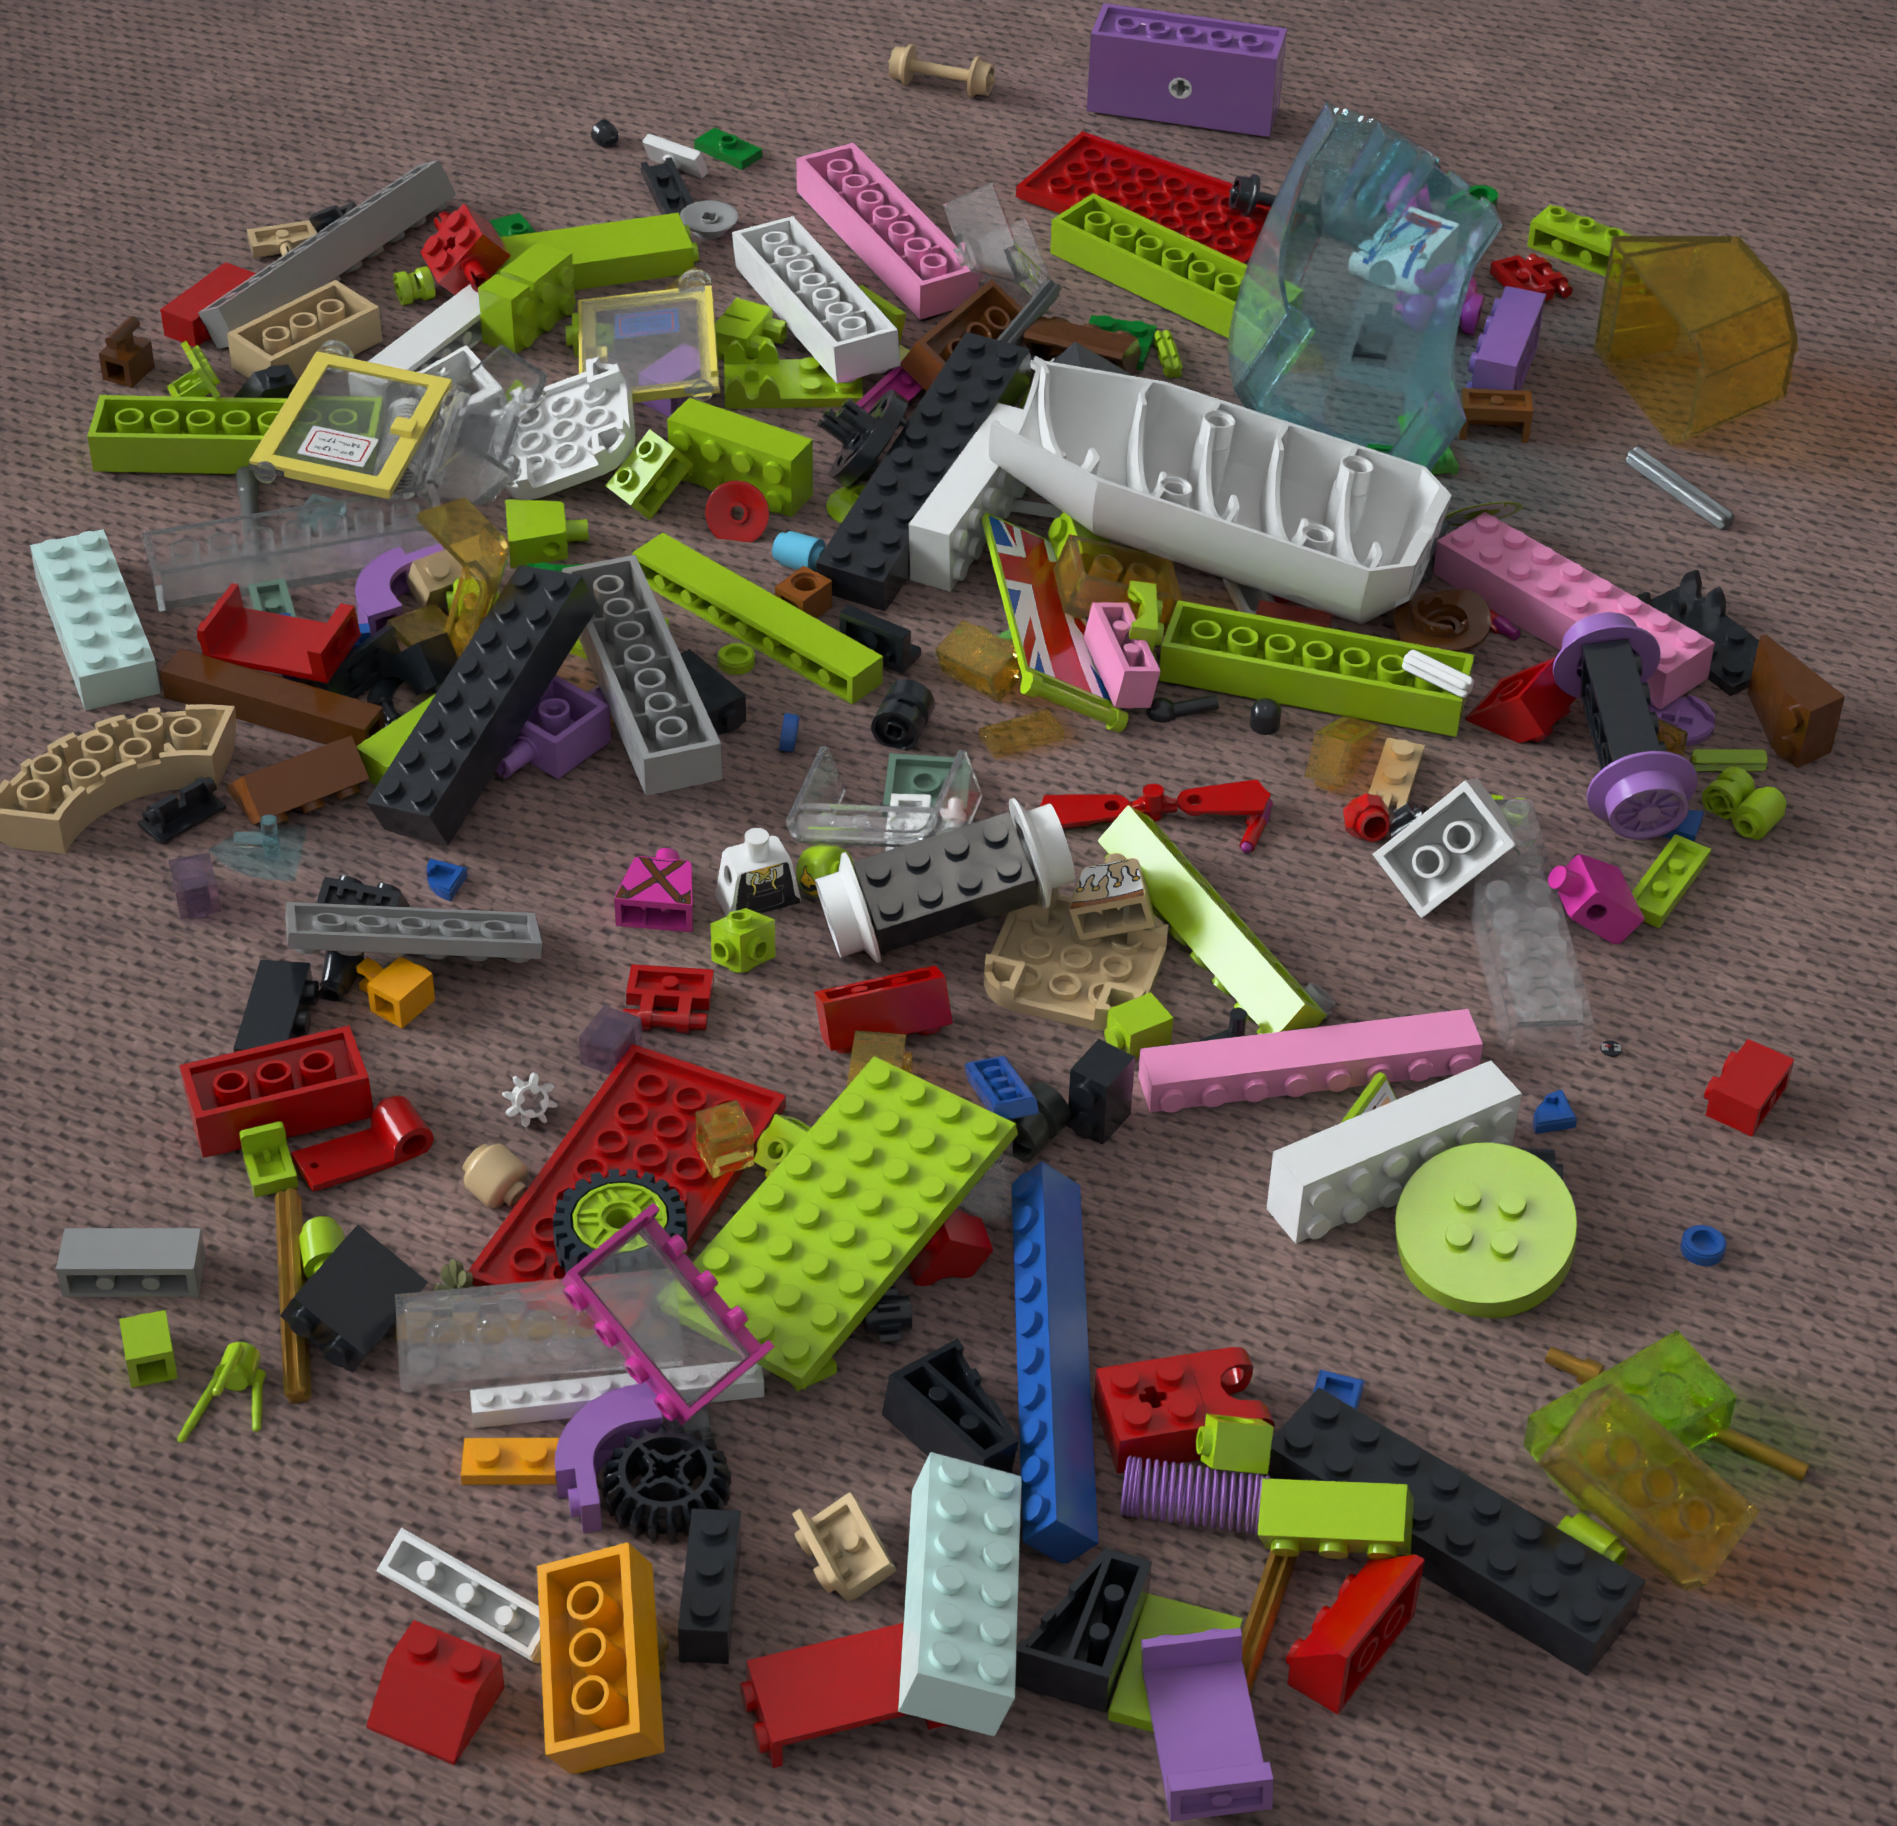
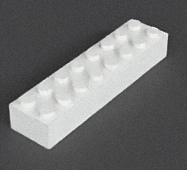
[732,216,900,384]

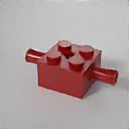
[420,204,511,295]

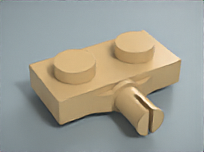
[247,220,316,258]

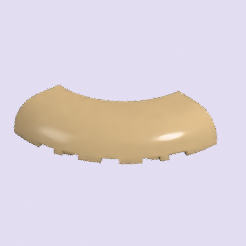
[0,704,237,854]

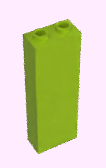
[492,213,699,290]

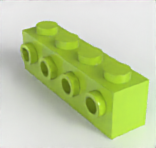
[1527,205,1665,291]

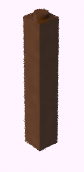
[160,648,385,746]

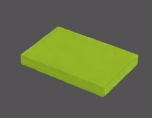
[1108,1593,1243,1732]

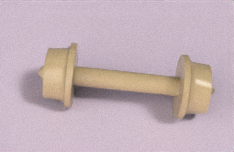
[888,44,996,98]

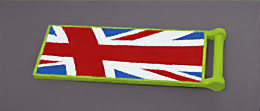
[981,513,1128,733]

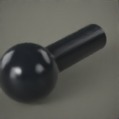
[1147,694,1219,723]

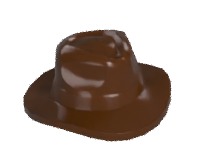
[1393,589,1491,653]

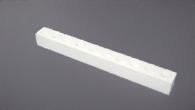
[470,1361,764,1428]

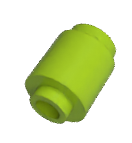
[1732,786,1786,840]
[299,1216,345,1279]
[1557,1512,1628,1566]

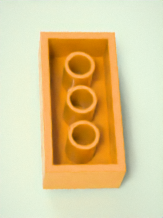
[537,1542,665,1774]

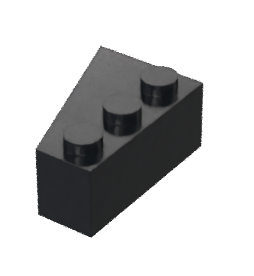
[882,1338,1019,1474]
[1015,1548,1152,1713]

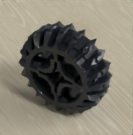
[602,1423,731,1545]

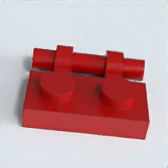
[1490,253,1573,301]
[622,964,714,1034]

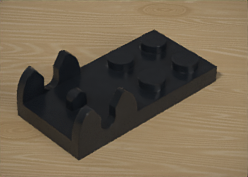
[1636,570,1759,696]

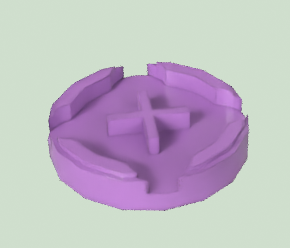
[1648,695,1715,746]

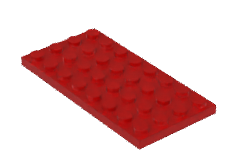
[1016,131,1302,267]
[467,1044,786,1337]

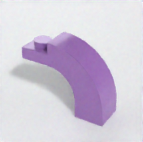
[355,543,444,636]
[555,1383,663,1533]

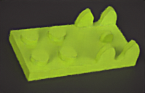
[724,340,863,409]

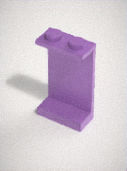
[1141,1628,1273,1822]

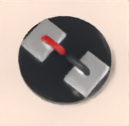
[1600,1040,1622,1057]

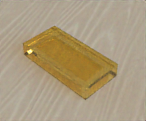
[979,709,1065,759]

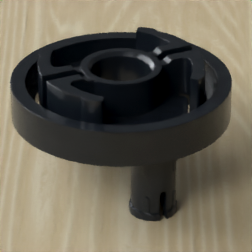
[817,389,908,487]

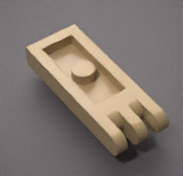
[1368,737,1425,810]

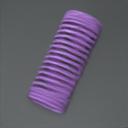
[1120,1455,1270,1536]

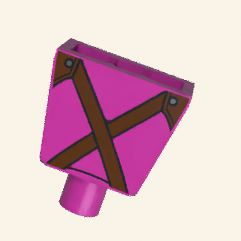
[614,848,693,932]

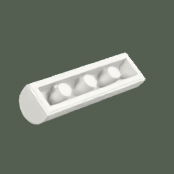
[376,1528,541,1663]

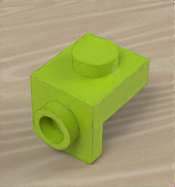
[239,1122,298,1198]

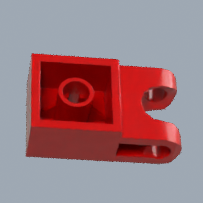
[1094,1347,1275,1474]

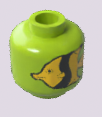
[796,845,855,897]

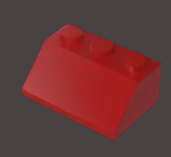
[1285,1555,1425,1715]

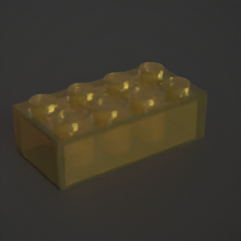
[1537,1383,1760,1590]

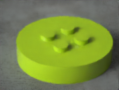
[1396,1143,1577,1318]

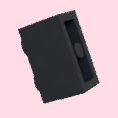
[1067,1039,1135,1145]

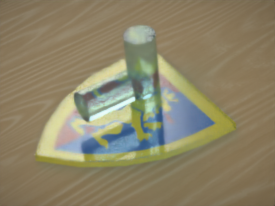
[209,814,307,881]

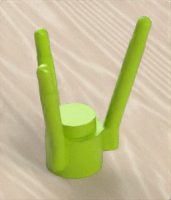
[177,1342,267,1443]

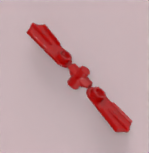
[1039,779,1271,829]

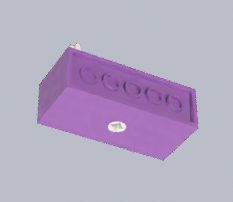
[1087,3,1287,137]

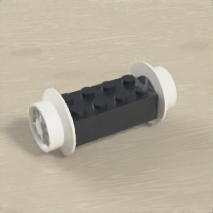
[815,798,1076,963]

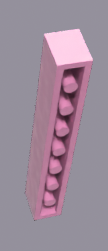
[1138,1009,1483,1113]

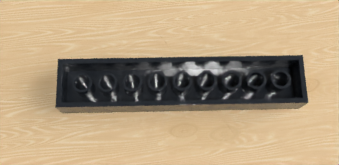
[816,332,1031,611]

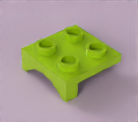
[1128,581,1164,660]

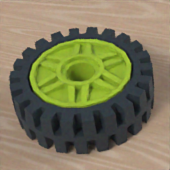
[553,1169,688,1294]

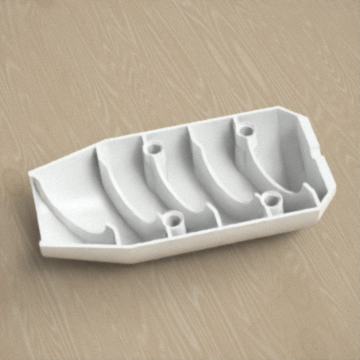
[989,360,1452,624]

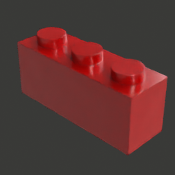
[160,262,256,347]
[814,965,953,1053]

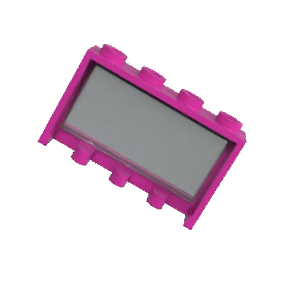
[562,1203,774,1426]

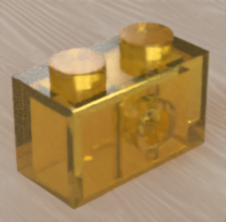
[935,620,1022,702]

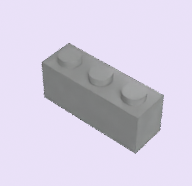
[56,1227,206,1297]

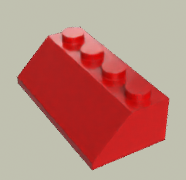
[179,1025,374,1158]

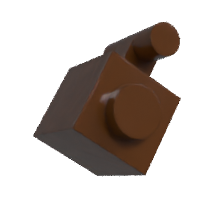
[99,316,155,388]

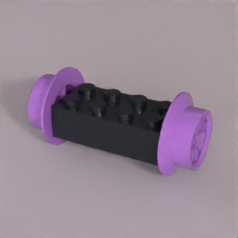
[1553,612,1698,840]

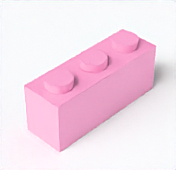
[1083,603,1161,709]

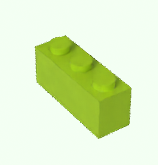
[1258,1479,1414,1560]

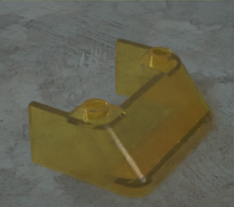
[386,497,509,658]

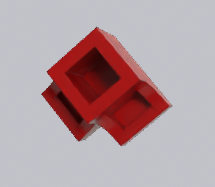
[908,1208,993,1286]

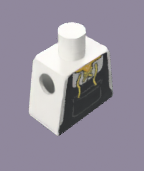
[715,828,801,916]

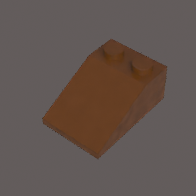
[1748,634,1845,768]

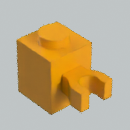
[356,957,435,1028]

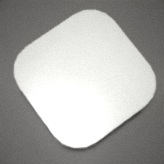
[491,357,636,500]

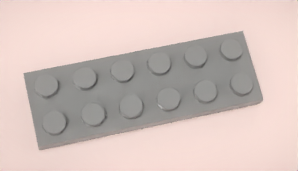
[285,902,542,963]

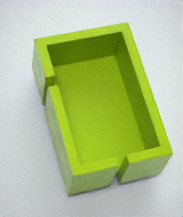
[478,241,576,355]

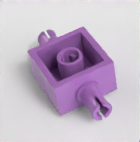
[496,675,611,779]

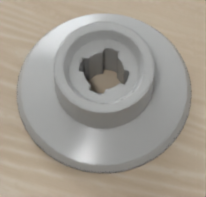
[680,200,738,239]

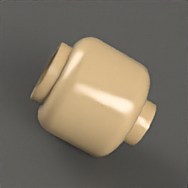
[462,1143,528,1209]

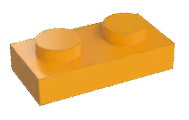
[460,1438,559,1485]

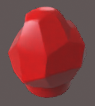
[1343,793,1390,842]

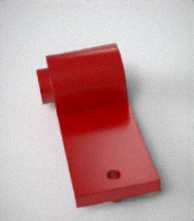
[291,1095,434,1192]

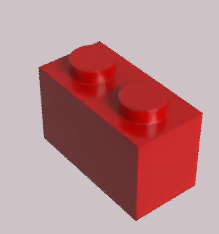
[1704,1039,1795,1137]

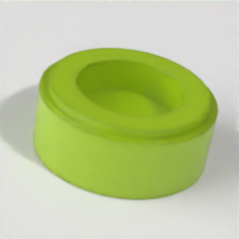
[717,643,755,675]

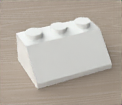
[1372,778,1517,918]

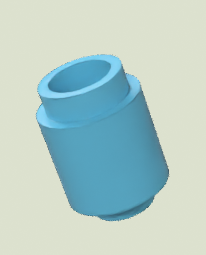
[772,531,826,572]

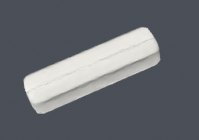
[1402,650,1474,698]

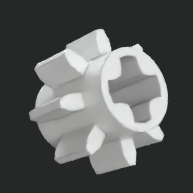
[502,1072,558,1127]

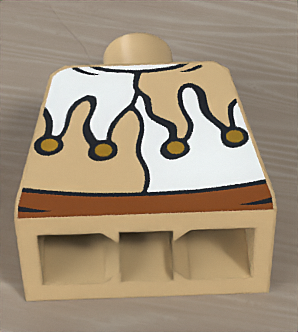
[1069,853,1156,941]

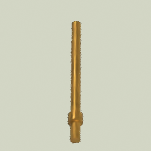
[1545,1346,1810,1481]

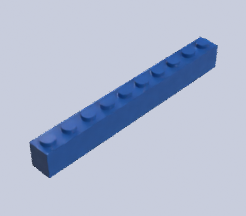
[1011,1161,1098,1563]

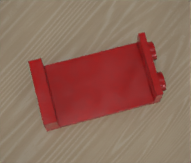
[197,583,361,683]
[740,1622,948,1768]

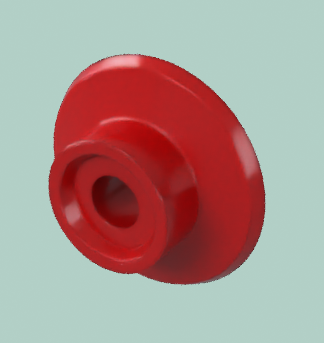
[705,480,769,543]

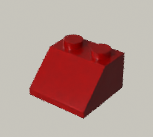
[1465,658,1577,744]
[366,1620,505,1765]

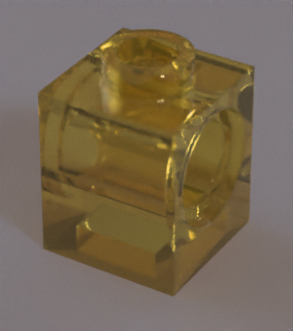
[696,1100,754,1178]

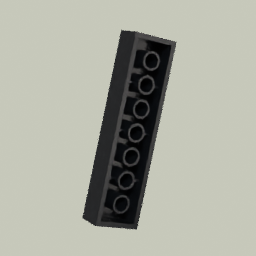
[366,565,598,846]
[1264,1388,1646,1676]

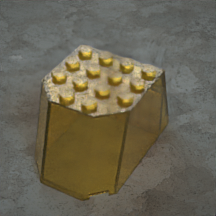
[1593,236,1798,446]

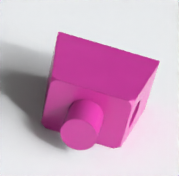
[1548,854,1645,944]

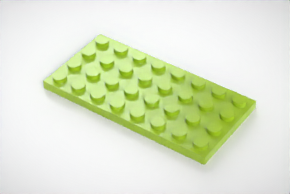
[658,1056,1018,1390]

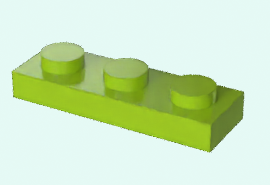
[1632,834,1711,928]

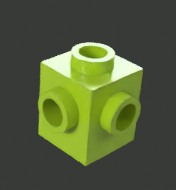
[711,908,776,973]
[753,1114,811,1177]

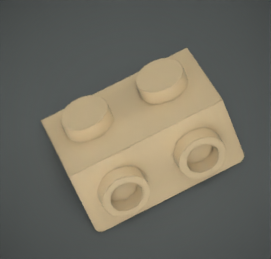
[792,1492,897,1602]

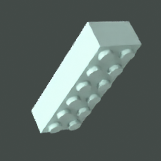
[30,529,161,711]
[898,1452,1021,1736]

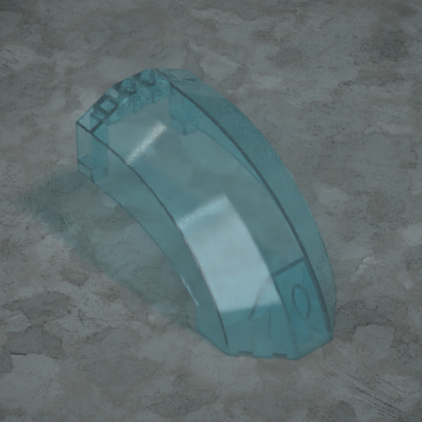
[1228,102,1503,471]

